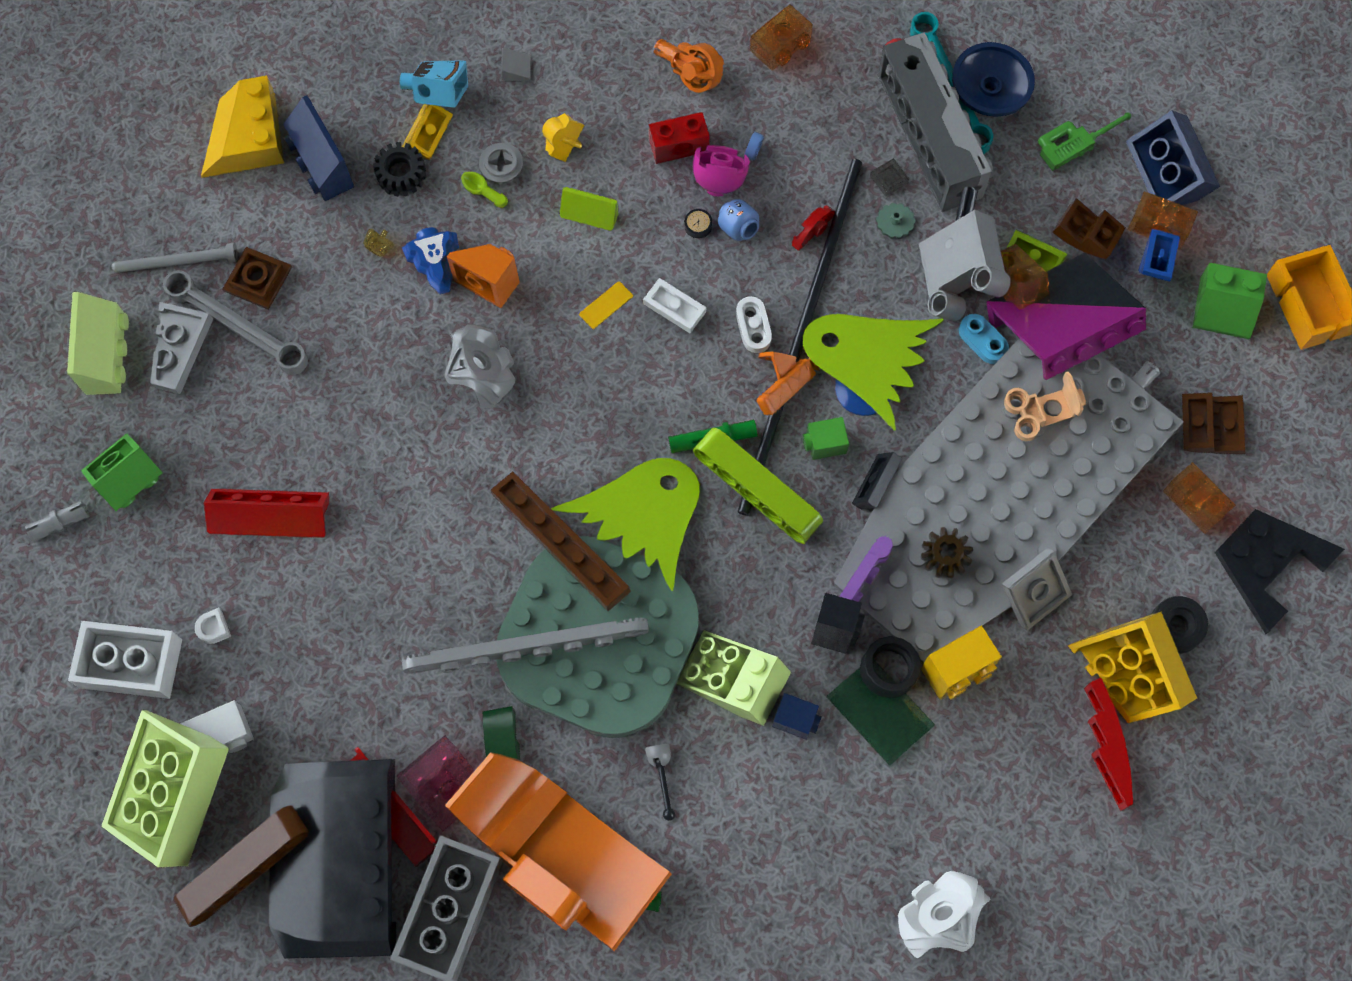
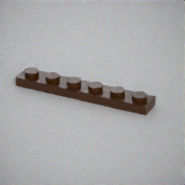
[490,472,631,611]

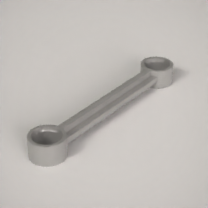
[163,270,308,375]

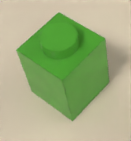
[803,417,849,460]

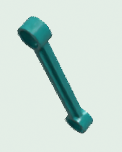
[910,12,994,154]

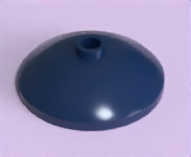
[952,42,1035,117]

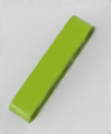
[693,427,823,544]

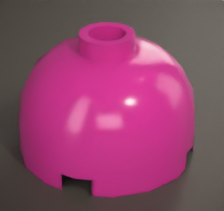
[693,145,750,197]

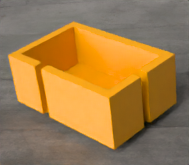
[1267,245,1352,350]

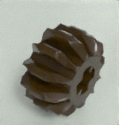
[921,527,973,580]

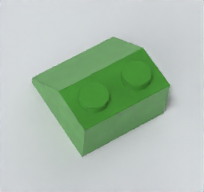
[1192,263,1267,339]
[81,433,163,511]

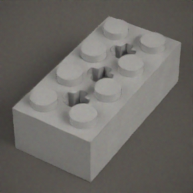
[390,835,503,981]

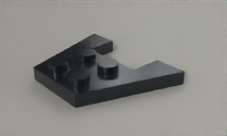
[1214,509,1345,634]

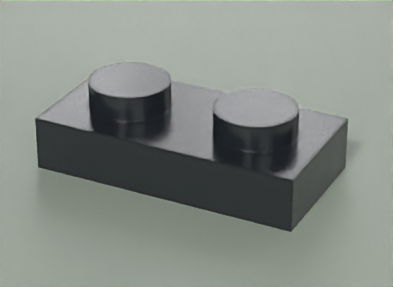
[852,452,902,510]

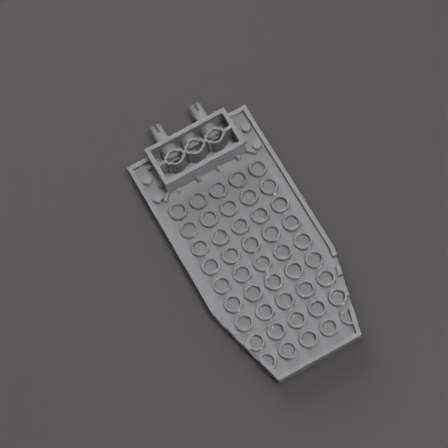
[834,338,1184,664]

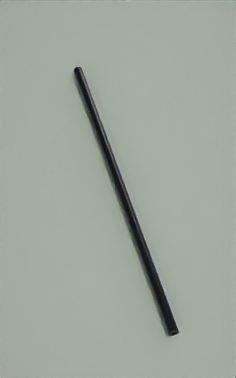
[737,159,862,516]

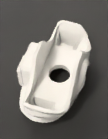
[898,871,991,958]

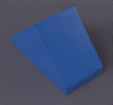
[1138,228,1180,282]

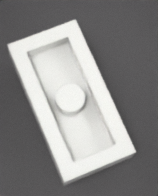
[643,278,706,333]

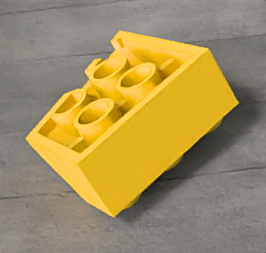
[201,75,284,178]
[1068,612,1197,723]

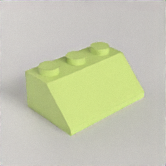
[67,292,129,395]

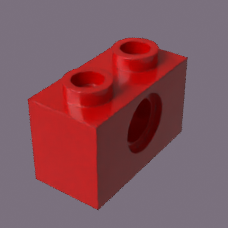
[649,112,710,164]

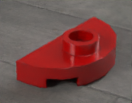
[792,205,835,251]

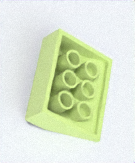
[101,710,229,867]

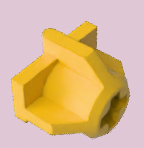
[542,113,584,162]

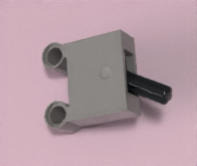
[919,187,1010,322]

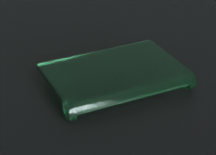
[826,660,935,766]

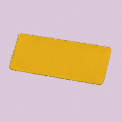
[579,281,633,329]

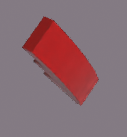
[1084,678,1133,811]

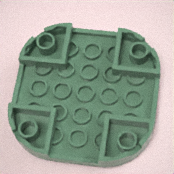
[497,536,699,738]

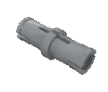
[25,500,90,543]

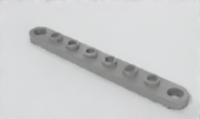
[402,618,649,673]

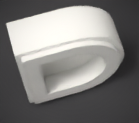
[195,608,231,644]

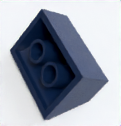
[283,95,354,202]
[1126,110,1220,212]

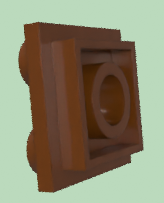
[222,247,292,310]

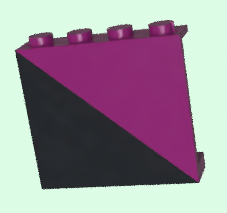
[986,253,1146,380]

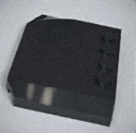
[269,759,396,959]

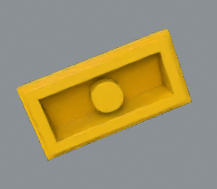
[402,104,453,160]

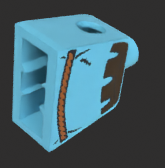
[400,61,468,108]

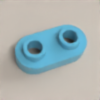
[959,314,1009,364]

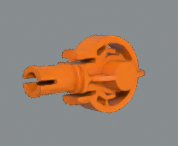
[654,39,724,93]

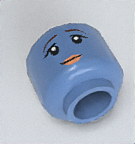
[718,199,759,241]

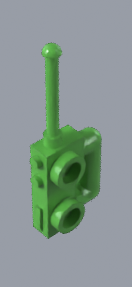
[1038,112,1131,171]

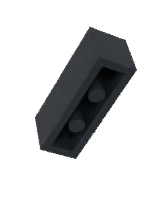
[811,593,865,654]

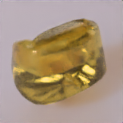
[363,228,394,257]

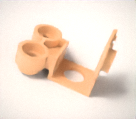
[1004,371,1086,441]

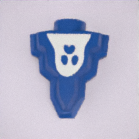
[402,227,459,295]

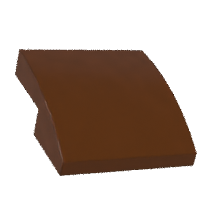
[1053,198,1126,259]
[1182,393,1245,454]

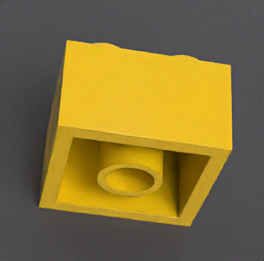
[921,625,1002,700]

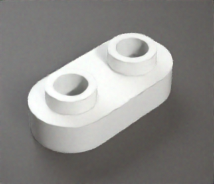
[736,297,772,353]

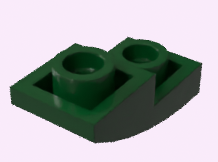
[482,706,520,760]

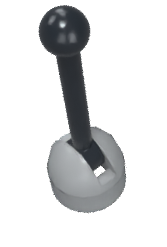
[645,744,675,821]

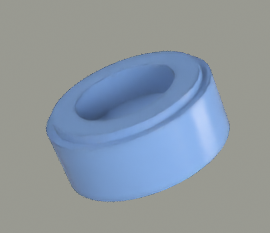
[744,131,764,161]

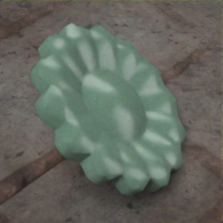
[876,203,915,239]

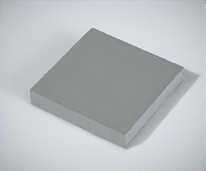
[1002,548,1072,631]

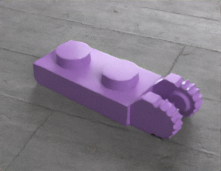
[839,535,893,602]

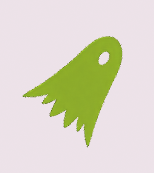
[803,314,944,431]
[551,458,700,591]

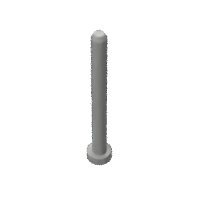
[112,242,238,273]

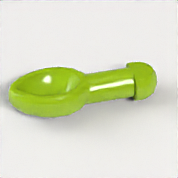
[461,171,508,208]

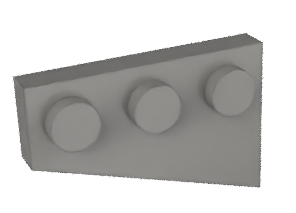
[150,302,214,394]

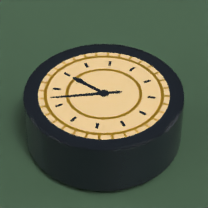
[684,209,712,238]

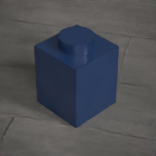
[772,693,822,740]

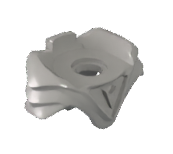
[445,324,515,408]

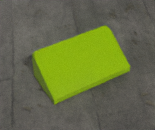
[560,187,618,231]
[1003,229,1068,274]

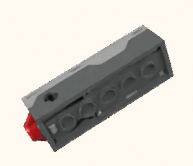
[878,32,993,212]

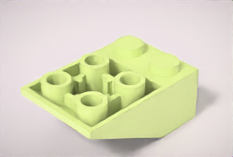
[677,630,791,726]

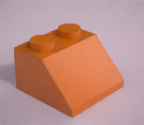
[447,244,520,308]

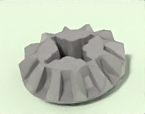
[479,143,524,185]

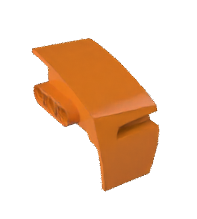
[445,752,672,951]

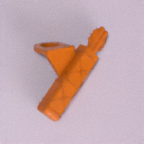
[756,351,820,415]

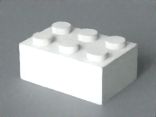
[68,621,182,699]

